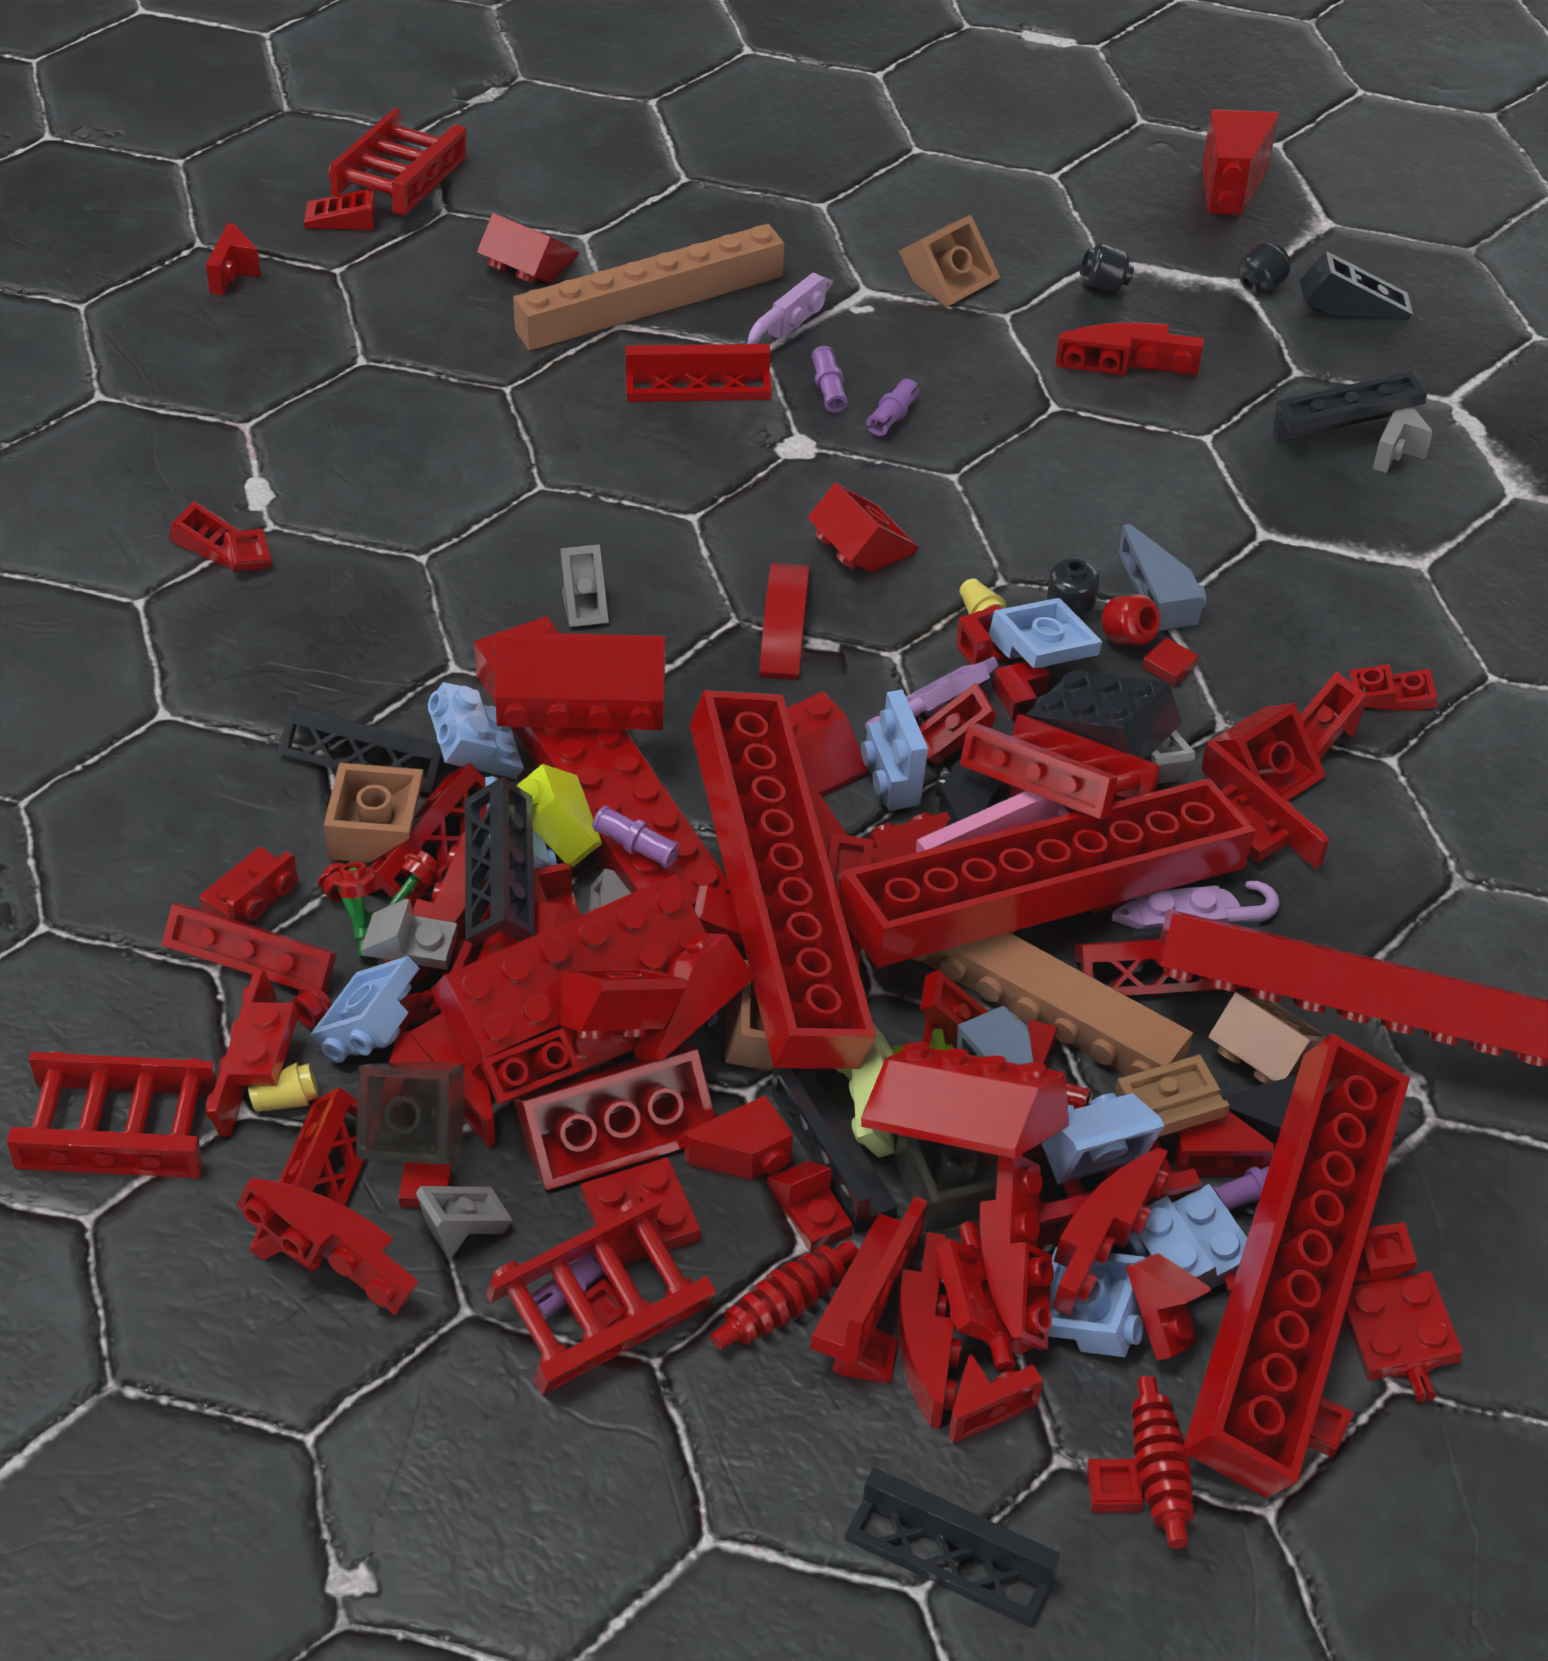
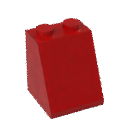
[1202,110,1279,214]

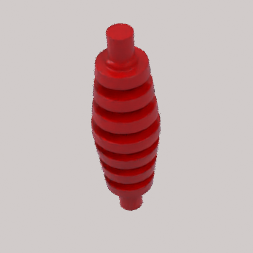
[710,1240,858,1351]
[1132,1376,1194,1549]

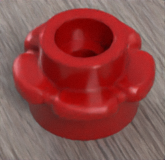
[291,987,332,1029]

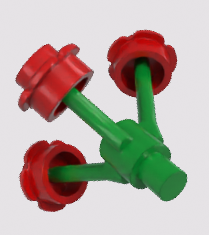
[318,851,441,959]

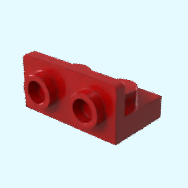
[198,846,298,924]

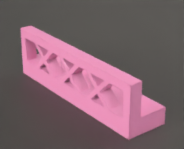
[916,791,1069,852]

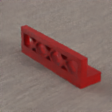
[625,344,772,402]
[368,763,487,909]
[1074,939,1250,996]
[249,1087,379,1271]
[810,1196,928,1365]

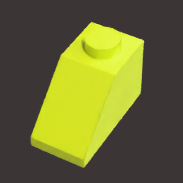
[517,764,602,867]

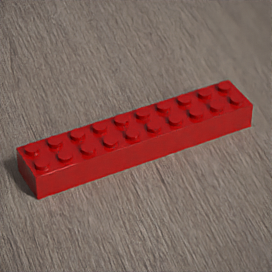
[474,616,731,909]
[690,690,877,1069]
[838,778,1256,968]
[1155,909,1548,1067]
[1183,1034,1410,1498]

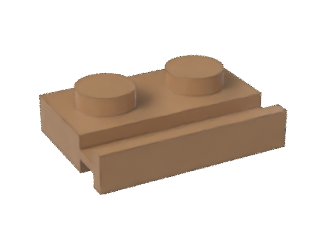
[1115,1055,1230,1137]

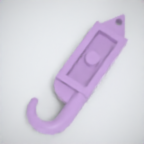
[747,273,833,344]
[865,657,998,730]
[1112,881,1279,929]

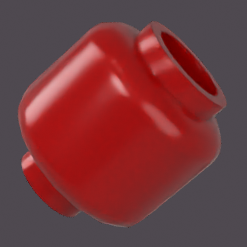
[1102,594,1160,646]

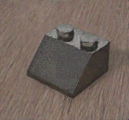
[356,1061,465,1164]
[894,1135,999,1233]

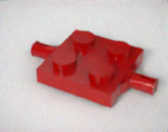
[935,1221,1032,1372]
[1344,1271,1463,1403]

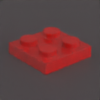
[580,1157,701,1265]

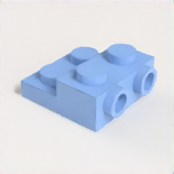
[989,598,1102,668]
[427,682,524,779]
[861,690,928,811]
[310,956,420,1063]
[1127,1184,1247,1304]
[1048,1247,1145,1357]

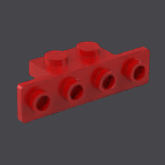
[1201,741,1329,868]
[206,970,299,1137]

